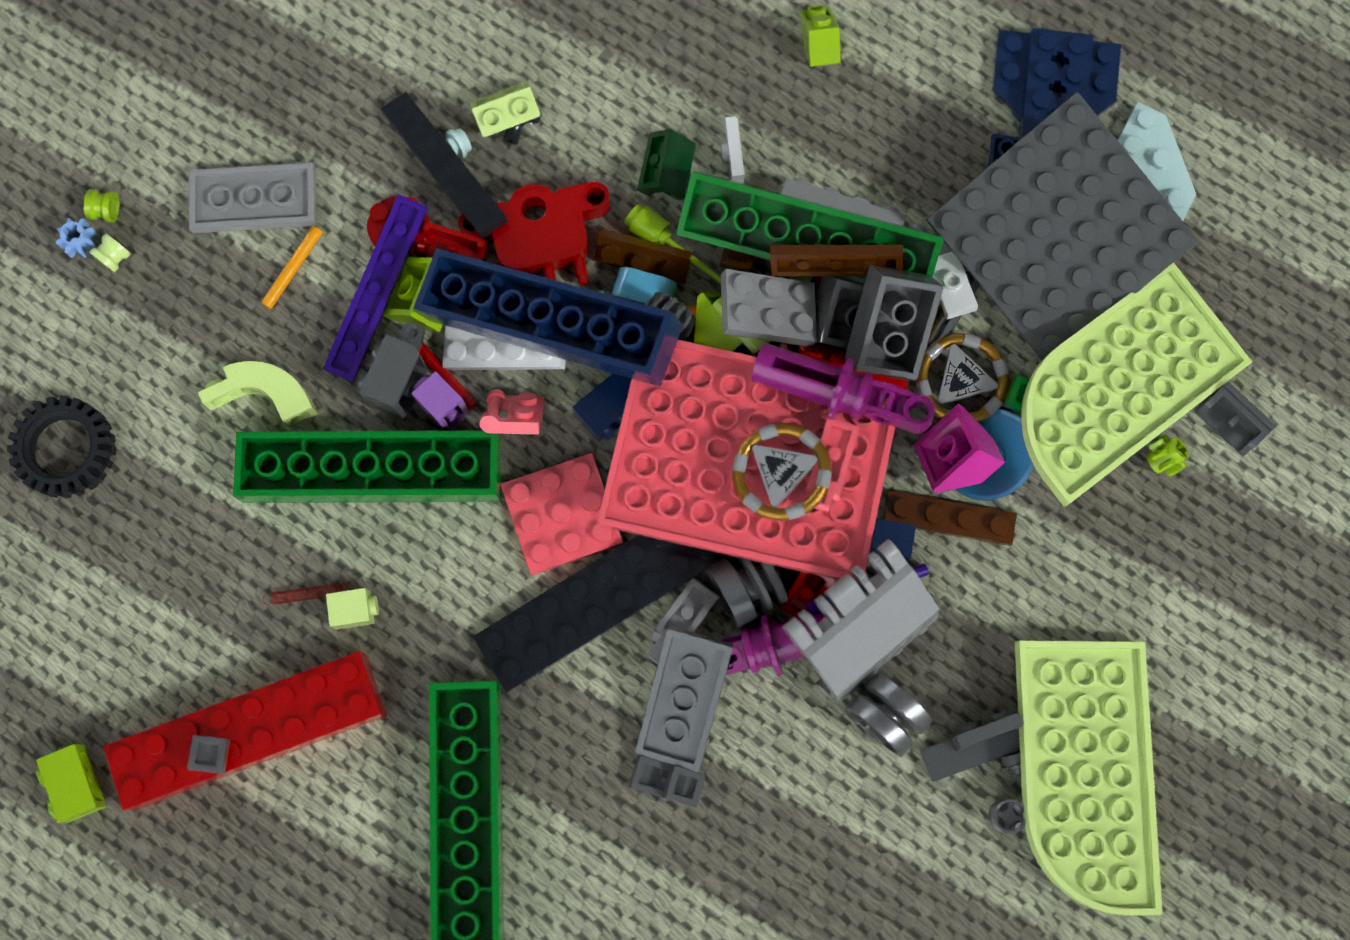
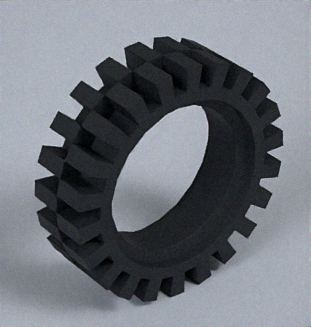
[7,396,116,498]

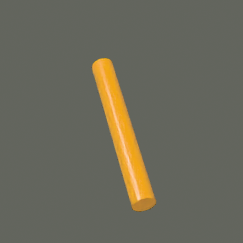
[260,226,323,310]

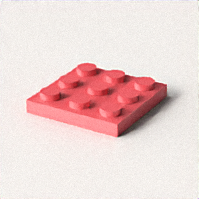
[500,453,623,576]

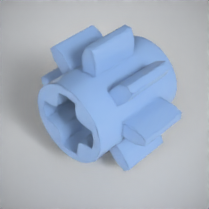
[56,218,98,258]

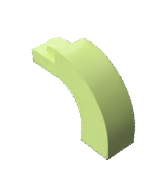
[198,361,318,428]

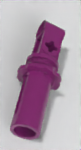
[751,343,935,433]
[720,609,838,676]

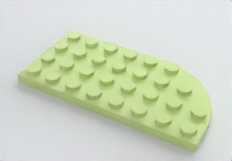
[1021,262,1252,507]
[1015,641,1163,916]

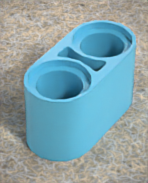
[611,267,677,304]

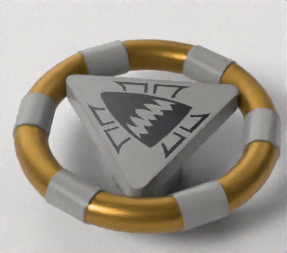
[916,333,1009,422]
[732,423,832,520]

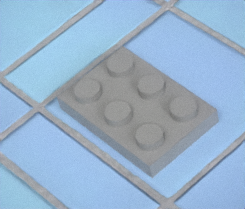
[721,269,817,347]

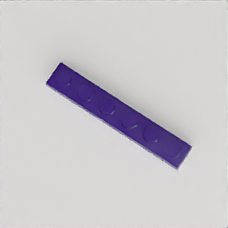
[323,194,428,383]

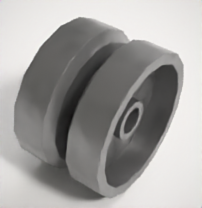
[845,672,932,757]

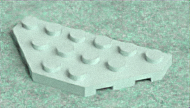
[1117,102,1196,221]

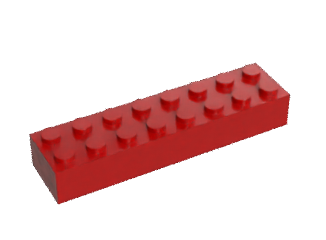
[103,651,387,811]

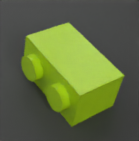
[36,744,107,823]

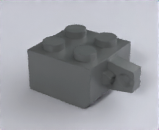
[358,322,428,421]

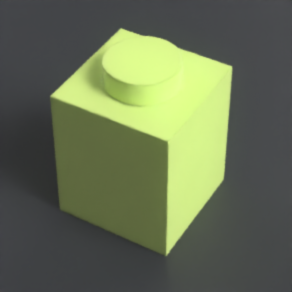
[326,588,379,630]

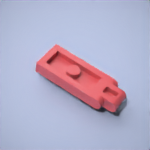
[806,417,860,512]

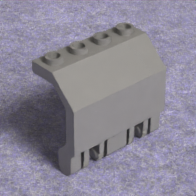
[783,539,940,704]

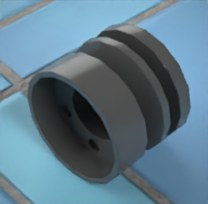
[705,557,788,628]

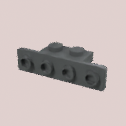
[921,710,1024,782]

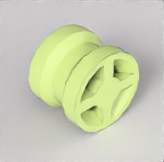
[89,233,131,273]

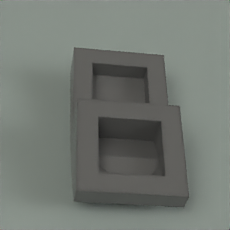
[629,755,706,808]

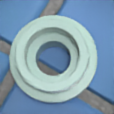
[445,129,471,159]

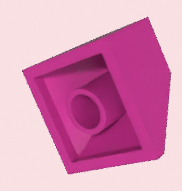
[914,404,1005,493]

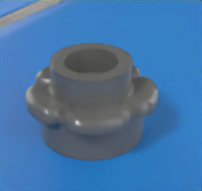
[1001,750,1021,775]

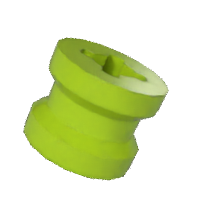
[83,189,120,223]

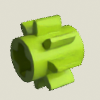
[1147,435,1189,477]

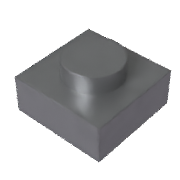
[187,735,230,774]

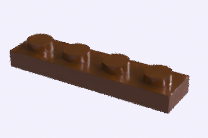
[770,244,903,276]
[883,490,1017,546]

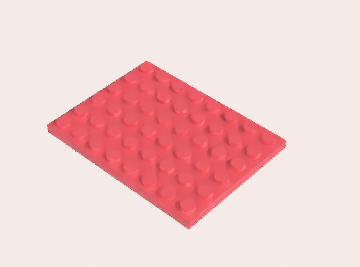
[597,340,895,584]

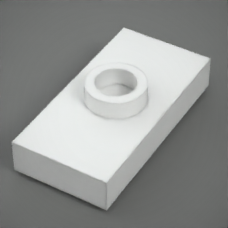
[721,116,744,184]
[933,252,978,319]

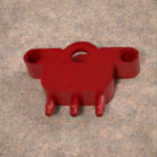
[458,182,610,286]

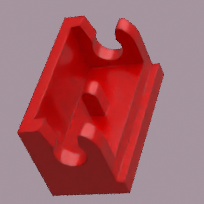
[418,221,489,261]

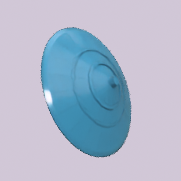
[955,409,1034,501]

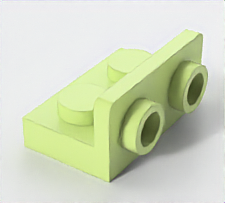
[470,80,540,137]

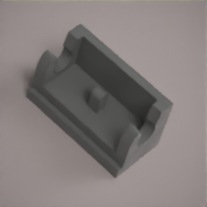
[1195,381,1276,457]

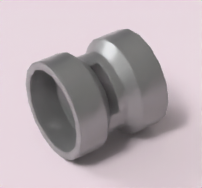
[988,799,1026,833]

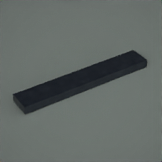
[381,92,508,239]

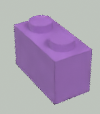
[411,371,470,431]

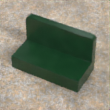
[637,128,696,201]

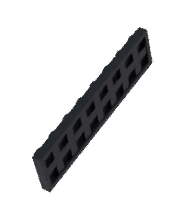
[473,535,730,693]

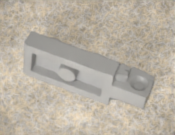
[647,578,720,665]

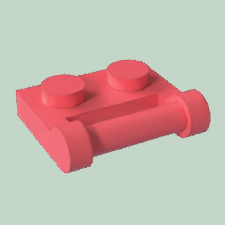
[480,389,545,435]

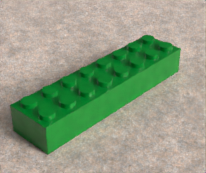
[676,171,944,285]
[233,431,502,503]
[429,681,504,940]

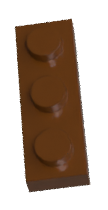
[594,228,692,284]

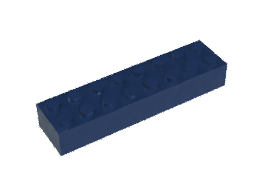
[413,248,683,387]

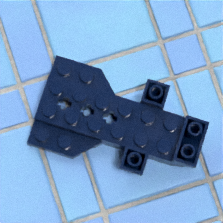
[988,28,1121,166]

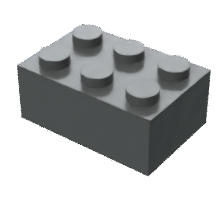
[845,265,944,380]

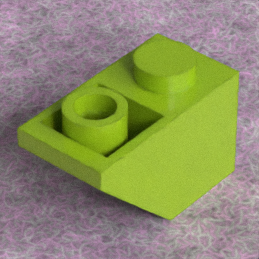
[800,5,841,67]

